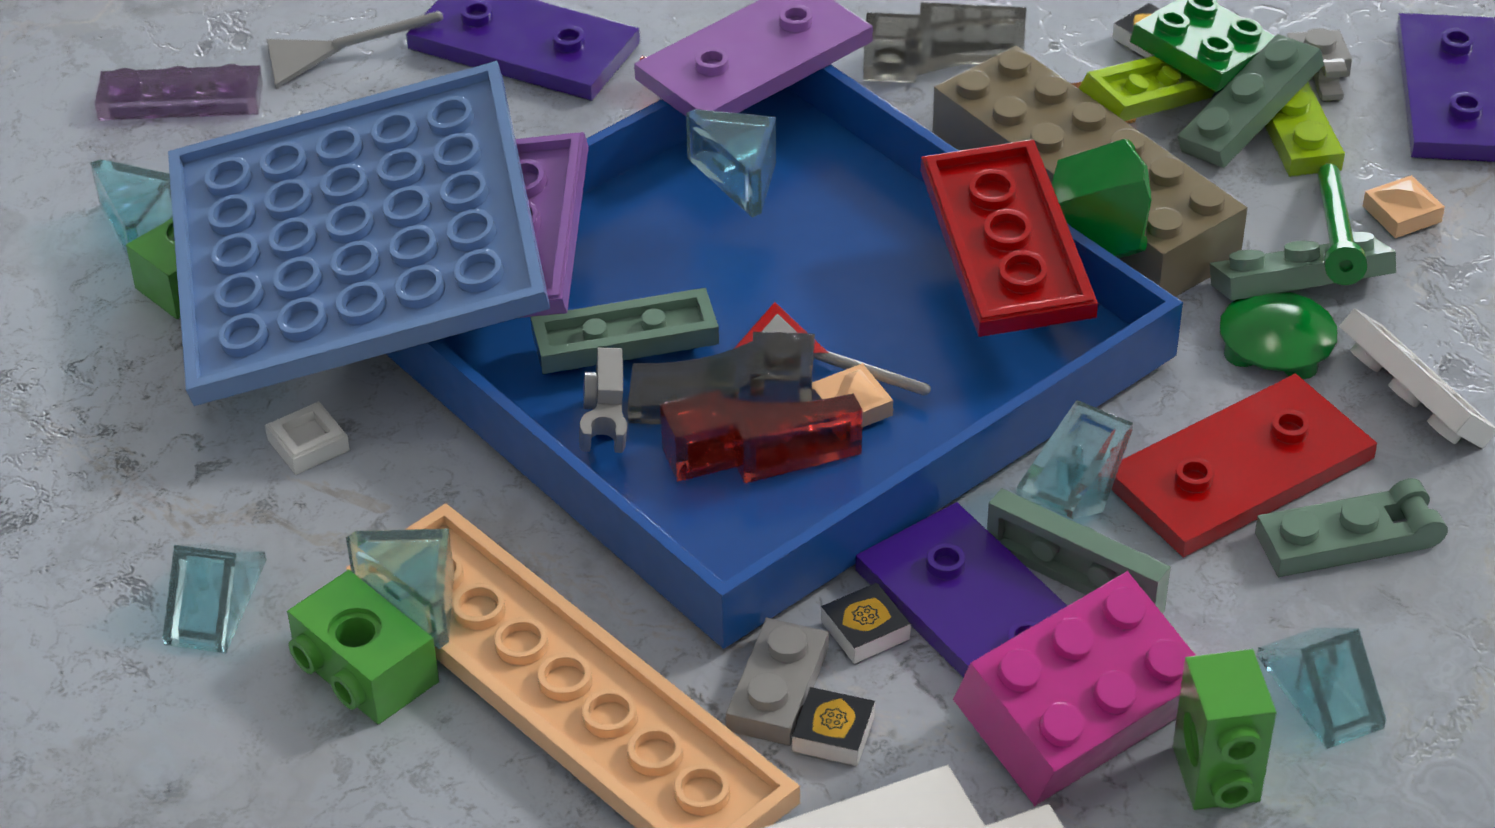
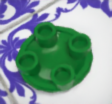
[1220,292,1337,380]

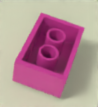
[953,571,1196,806]

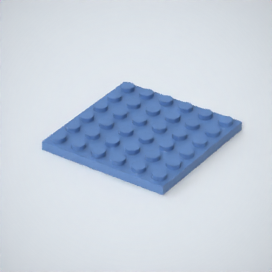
[168,61,550,406]

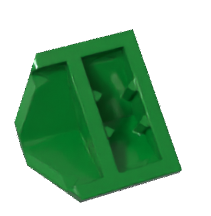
[1052,138,1152,259]

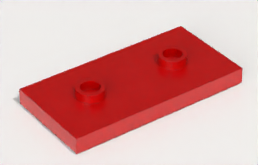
[921,139,1098,337]
[1104,373,1377,558]

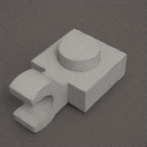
[1287,28,1352,101]
[579,347,627,453]

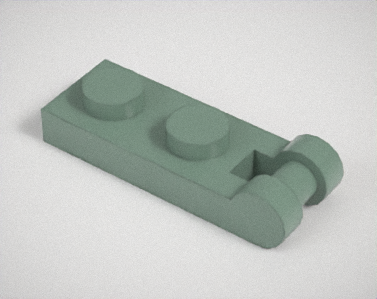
[1255,478,1448,577]

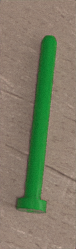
[1318,164,1368,285]

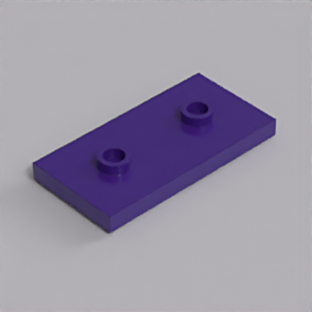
[406,0,640,101]
[1396,13,1495,162]
[856,502,1068,677]

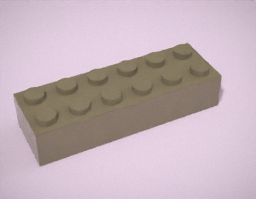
[932,46,1248,297]

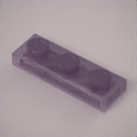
[95,64,263,121]

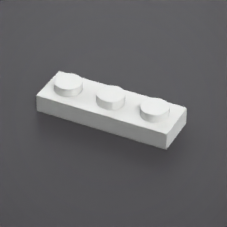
[1339,308,1495,449]

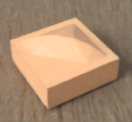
[1363,175,1445,238]
[810,363,893,436]

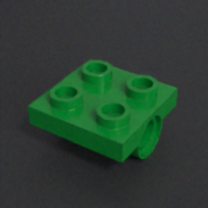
[1129,0,1274,92]

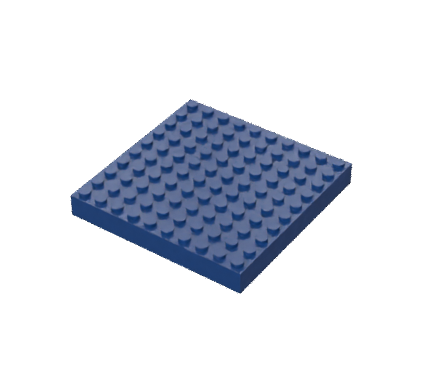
[386,64,1183,649]

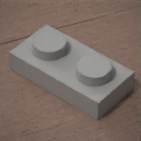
[726,618,829,746]

